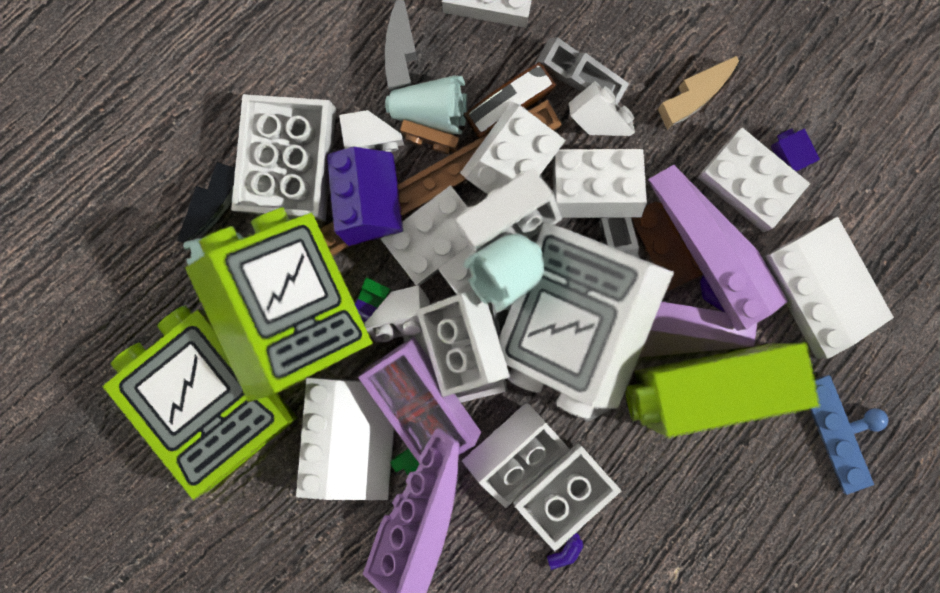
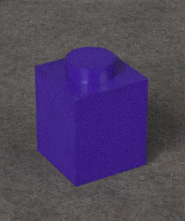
[770,128,820,172]

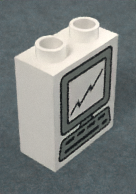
[499,222,674,418]

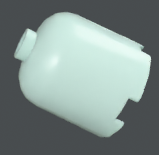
[464,233,544,311]

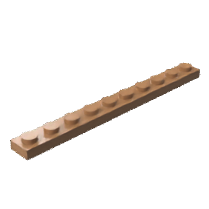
[320,100,562,257]

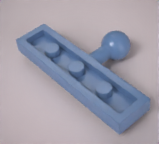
[810,375,888,495]

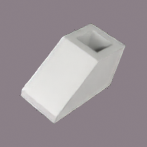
[569,81,635,136]
[339,110,404,152]
[365,285,430,342]

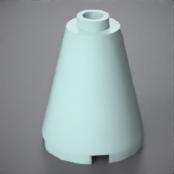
[385,75,467,134]

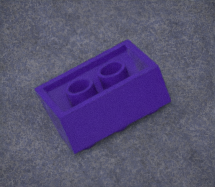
[327,147,404,246]

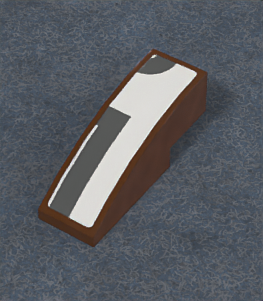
[463,62,556,139]

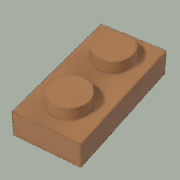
[400,119,460,155]

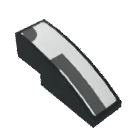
[177,162,235,243]

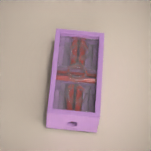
[358,337,481,464]

